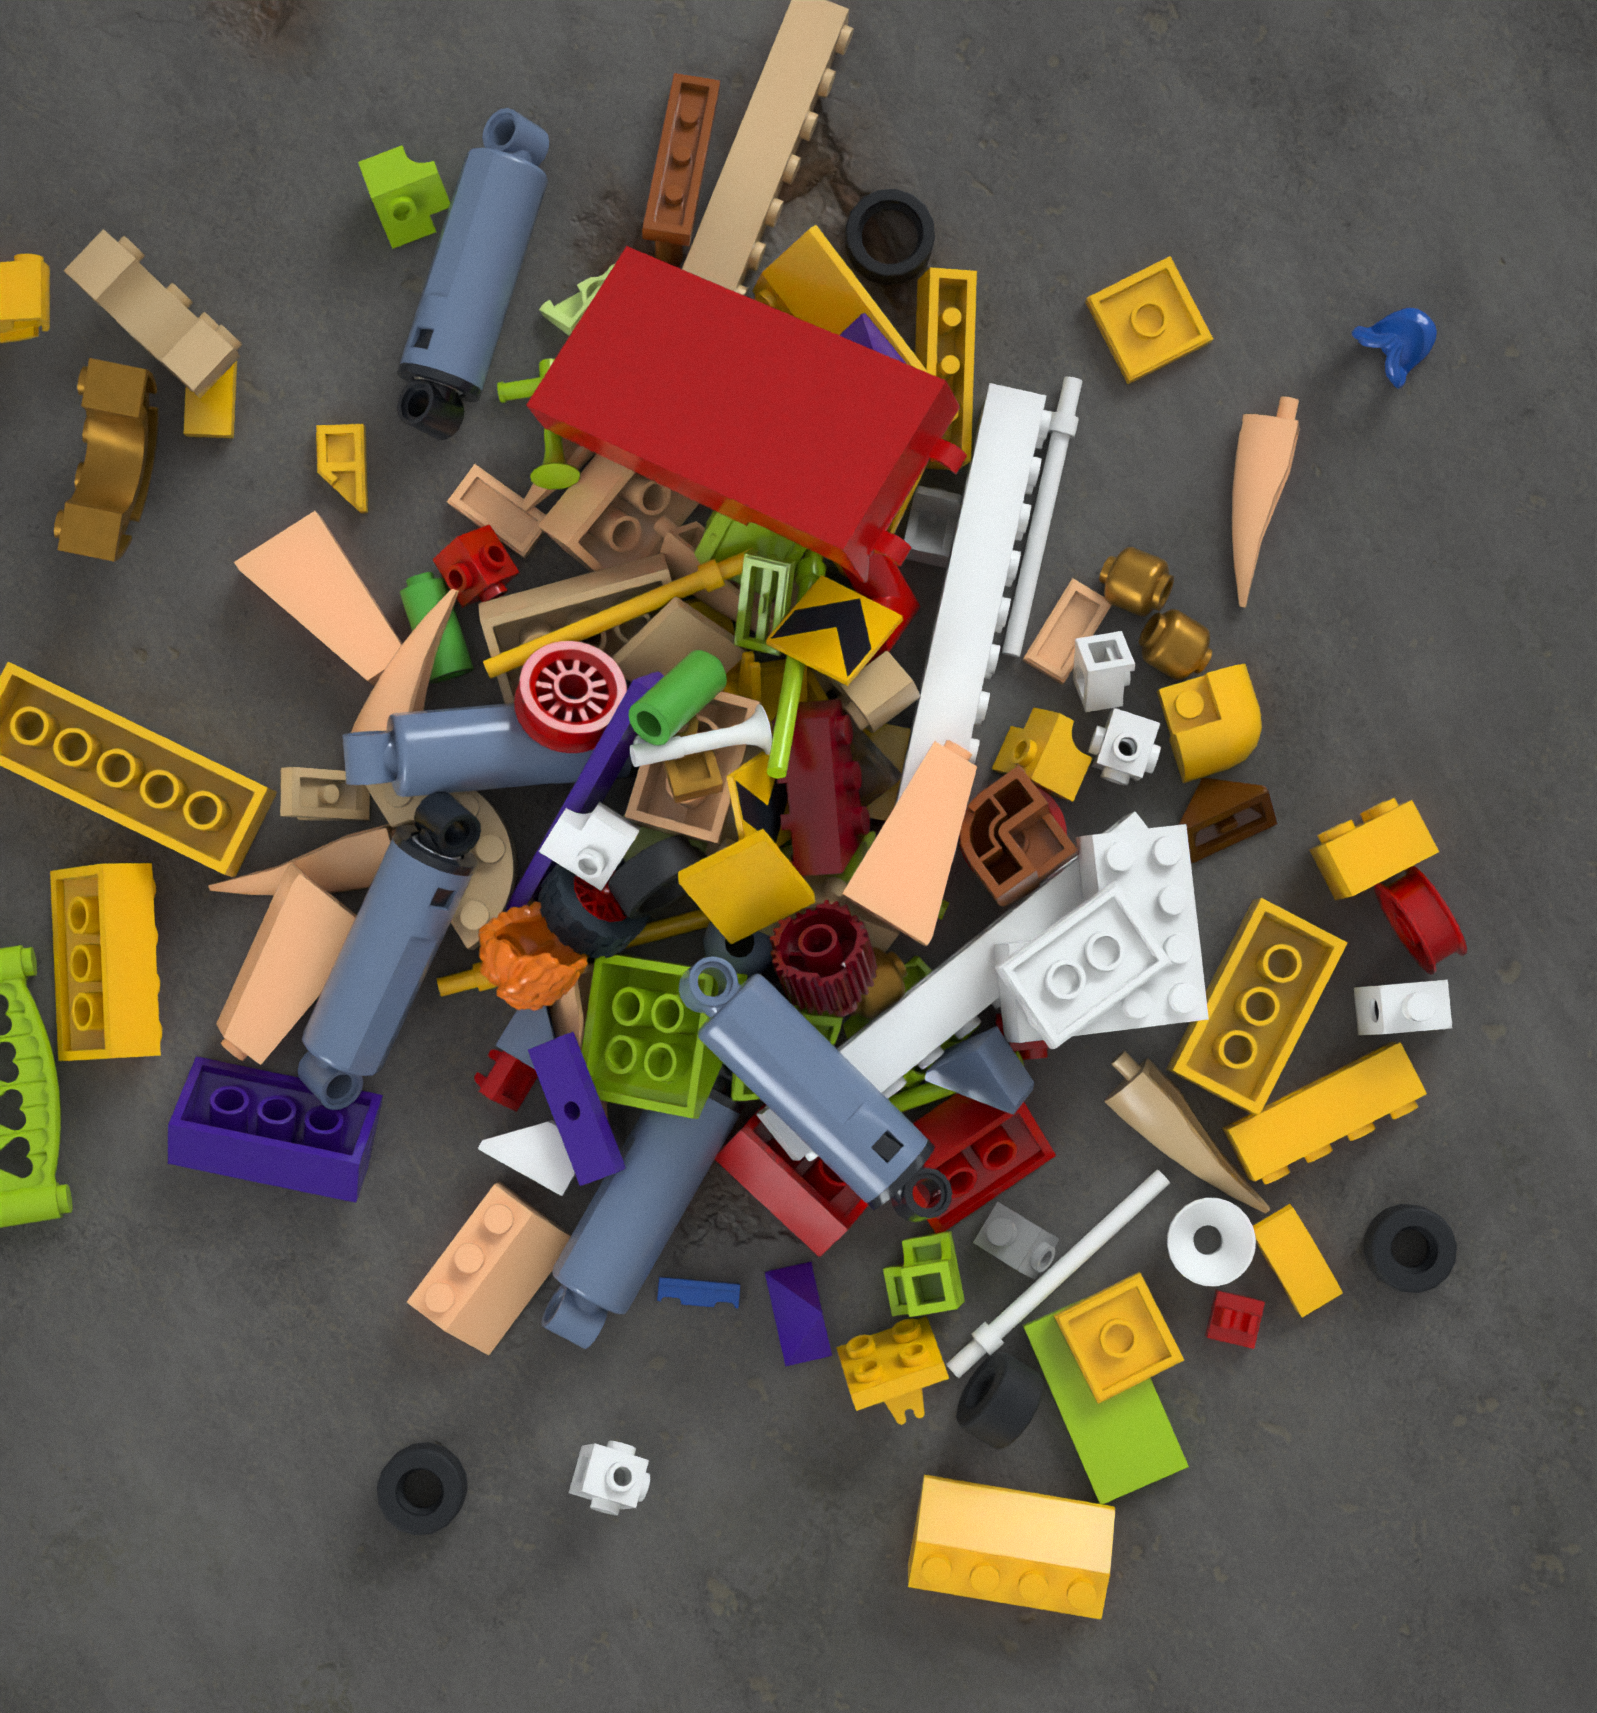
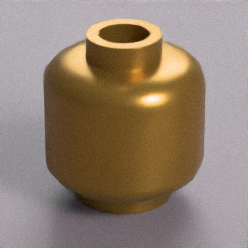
[1099,547,1174,616]
[1138,609,1212,680]
[850,946,907,1019]

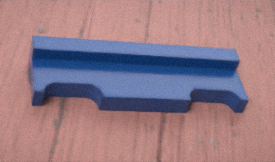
[657,1276,740,1308]

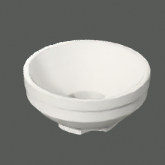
[1167,1198,1256,1286]

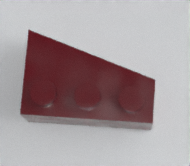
[772,699,870,876]

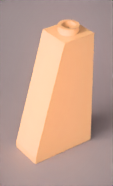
[234,511,403,686]
[841,740,977,946]
[216,863,357,1065]

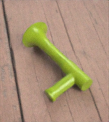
[497,358,580,490]

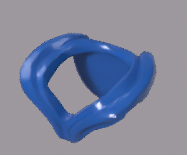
[1351,308,1437,389]

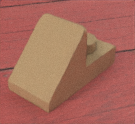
[280,767,370,821]

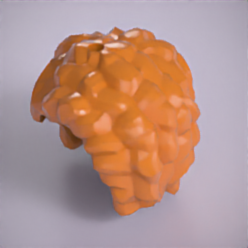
[478,901,588,1011]

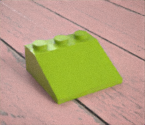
[581,954,747,1119]

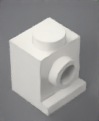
[1073,631,1135,712]

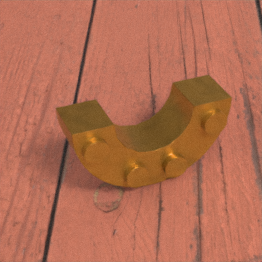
[54,358,159,562]

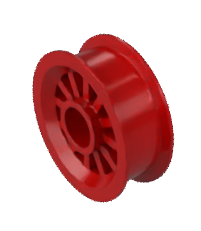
[514,641,627,753]
[1375,865,1467,975]

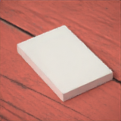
[994,882,1172,1049]

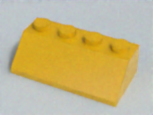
[752,225,928,373]
[50,863,162,1061]
[908,1474,1115,1620]

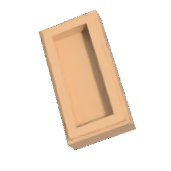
[447,464,546,559]
[1022,578,1111,685]

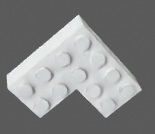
[994,824,1209,1043]

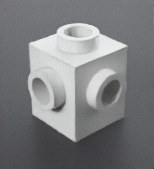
[1088,708,1161,786]
[569,1441,650,1515]

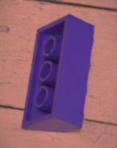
[167,1056,383,1203]

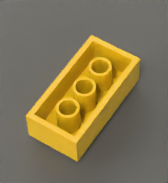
[1166,898,1347,1115]

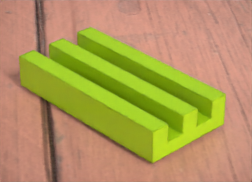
[734,549,796,656]

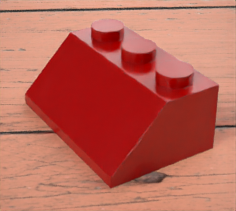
[912,1093,1056,1233]
[715,1103,868,1257]

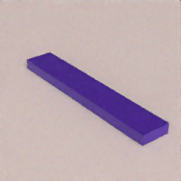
[506,671,664,911]

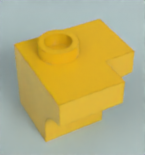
[992,707,1092,802]

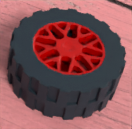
[538,858,650,958]

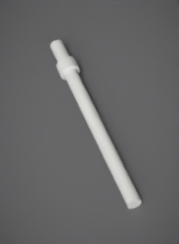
[1002,376,1083,657]
[946,1169,1170,1378]

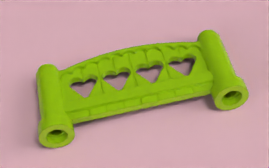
[0,945,73,1228]

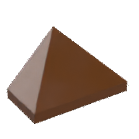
[1178,778,1278,863]

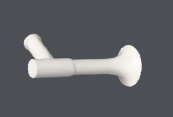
[630,704,772,767]

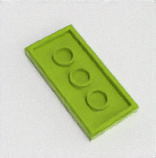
[1022,1292,1189,1504]

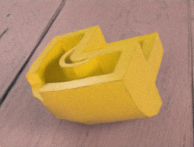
[1157,664,1262,783]

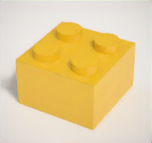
[1309,797,1439,900]

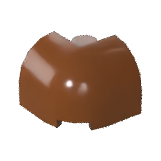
[960,765,1079,906]

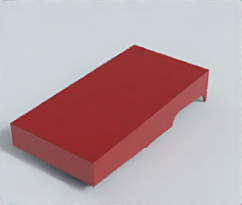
[526,246,967,584]

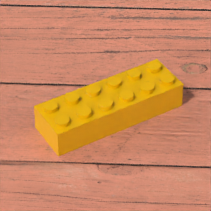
[0,662,277,878]

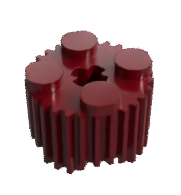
[770,900,878,1017]

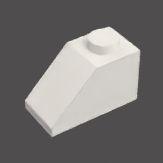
[478,1120,576,1196]

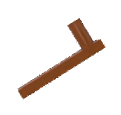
[642,73,720,267]

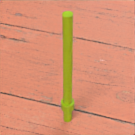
[767,549,826,779]

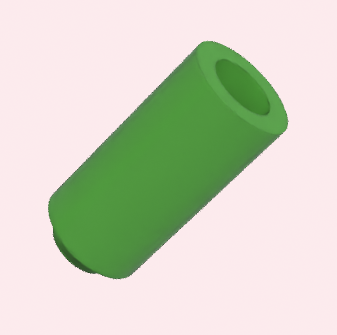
[399,572,474,684]
[629,650,727,745]

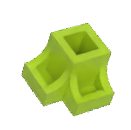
[358,145,450,249]
[883,1231,965,1317]

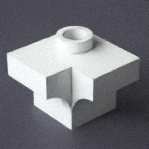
[539,802,640,890]

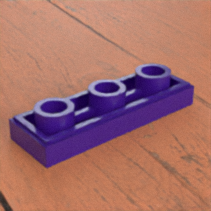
[528,1032,626,1186]

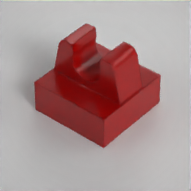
[474,1049,538,1112]
[1205,1289,1265,1349]

